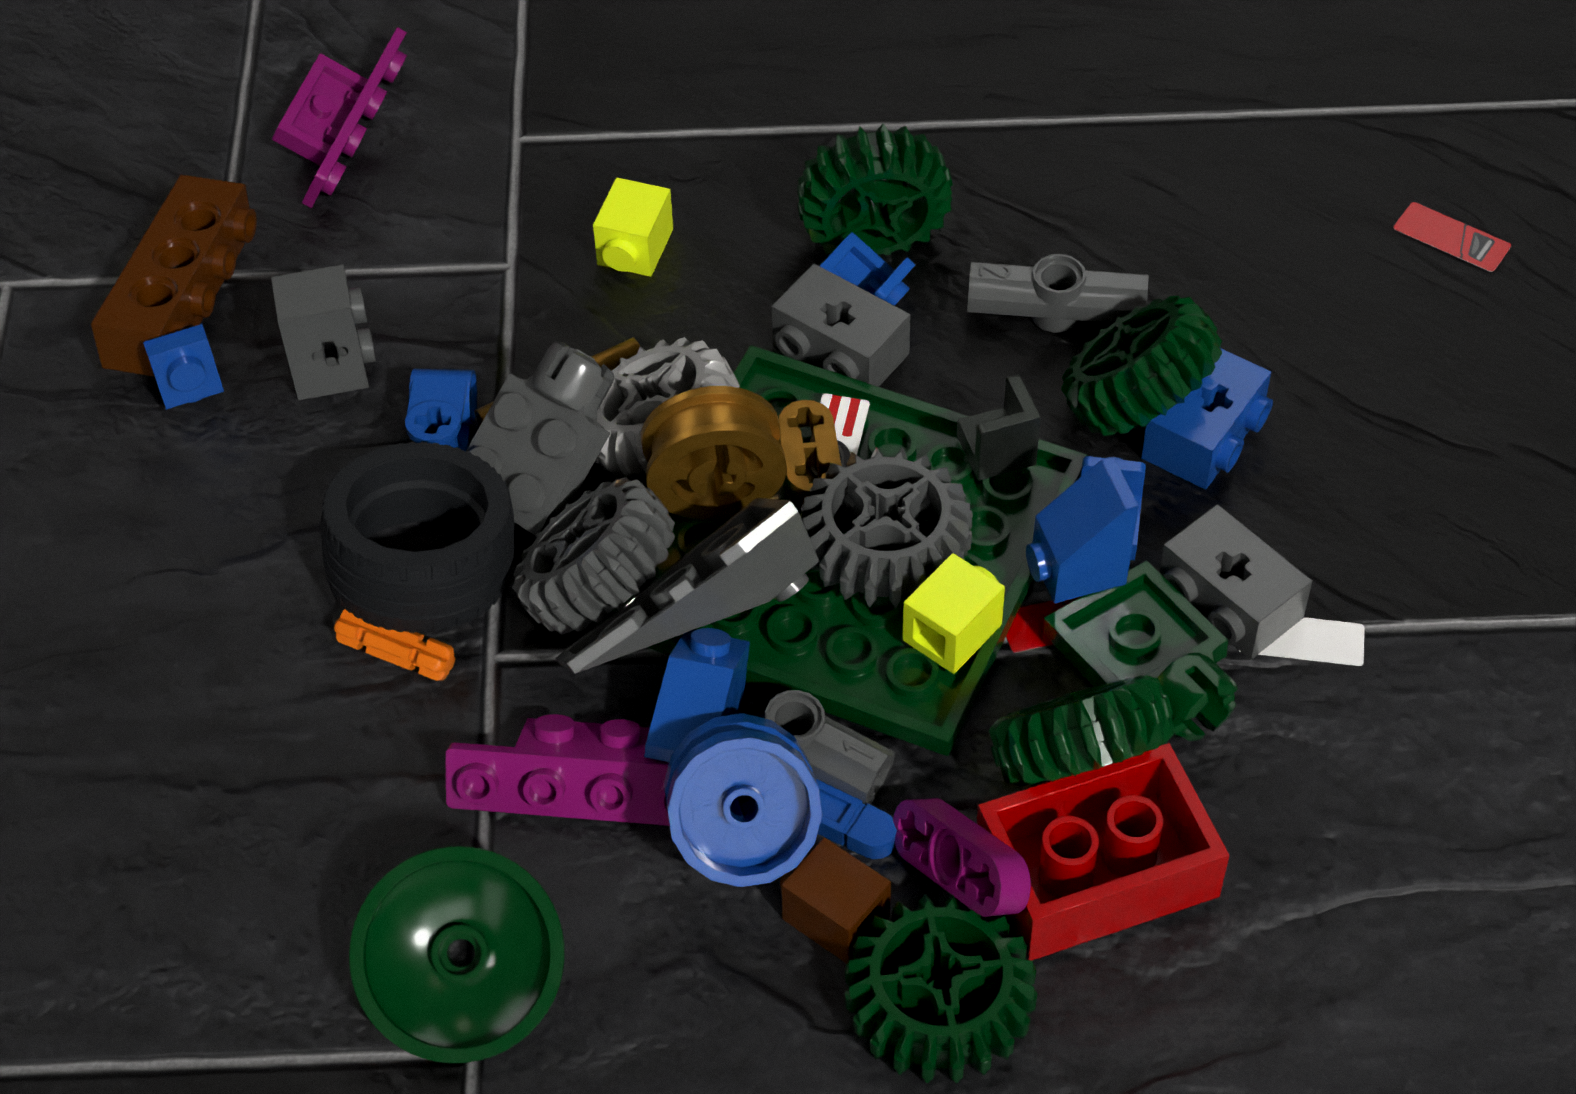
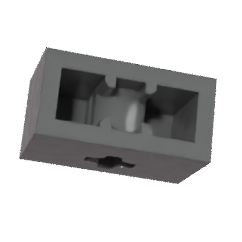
[271,264,376,401]
[772,264,911,387]
[1159,504,1312,660]

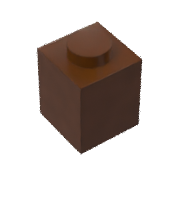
[780,837,891,964]

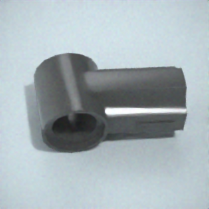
[765,690,895,805]

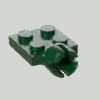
[1044,560,1238,741]

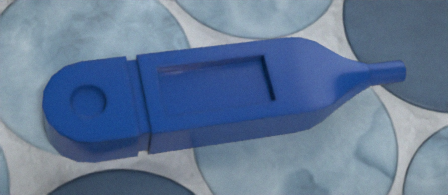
[816,779,897,859]

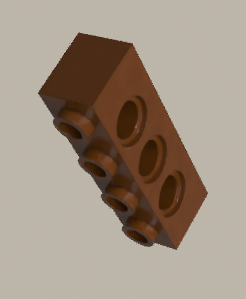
[91,174,257,377]

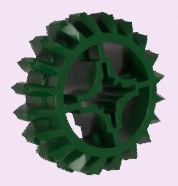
[797,123,953,255]
[1061,295,1222,436]
[989,675,1175,787]
[845,893,1037,1084]

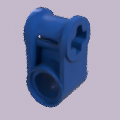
[405,368,477,452]

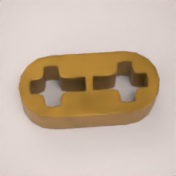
[779,400,841,508]

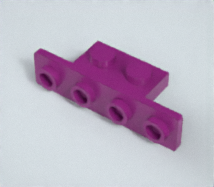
[272,27,407,209]
[446,714,670,826]

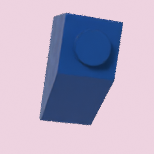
[1026,456,1139,604]
[644,628,750,762]

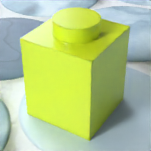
[593,177,673,277]
[903,553,1005,674]

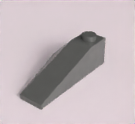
[555,498,819,674]

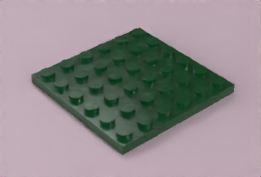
[591,345,1088,756]

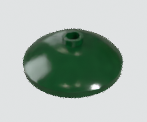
[349,846,565,1063]

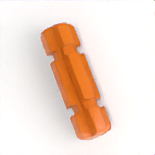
[334,608,456,681]

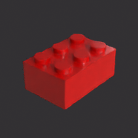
[977,743,1229,961]

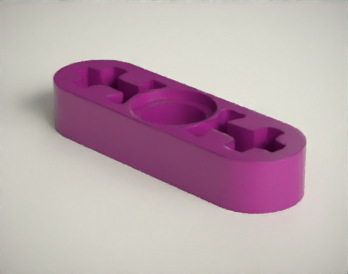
[893,798,1031,917]

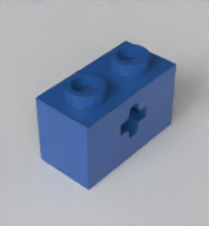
[1141,348,1273,490]

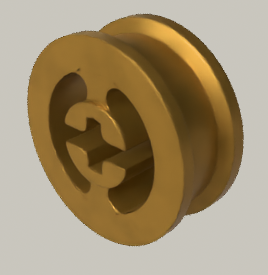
[641,386,787,520]

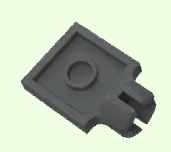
[466,341,614,535]

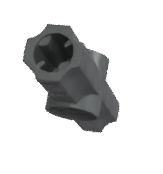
[967,254,1149,333]

